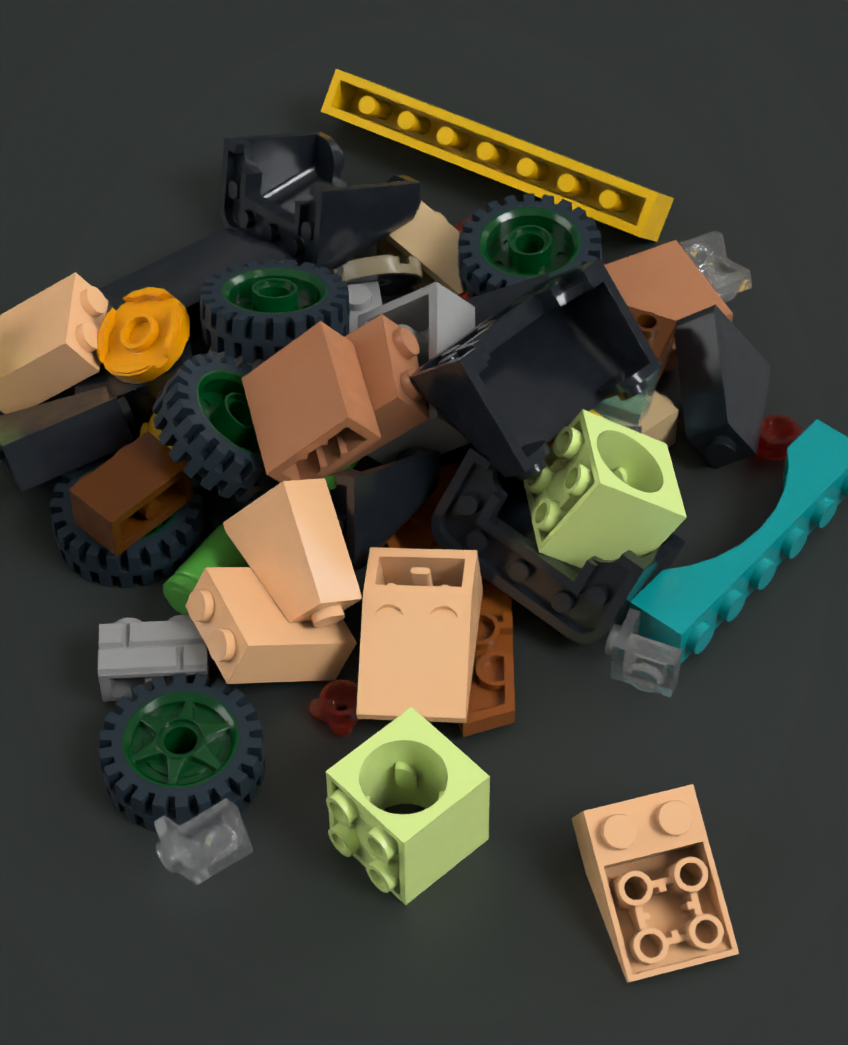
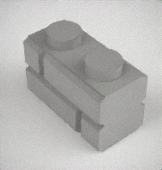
[98,615,211,702]

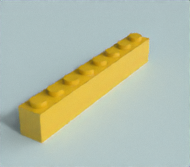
[320,69,674,242]

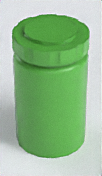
[163,524,250,616]

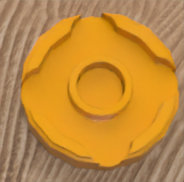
[96,287,190,384]

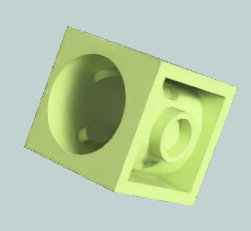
[524,409,687,568]
[326,707,490,905]

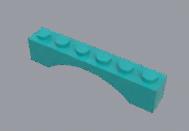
[627,419,848,667]

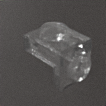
[679,231,753,302]
[605,608,682,697]
[154,798,254,885]

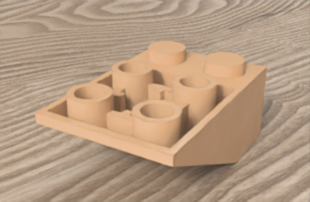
[356,547,483,723]
[571,784,739,983]

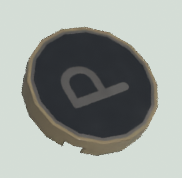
[330,255,423,295]

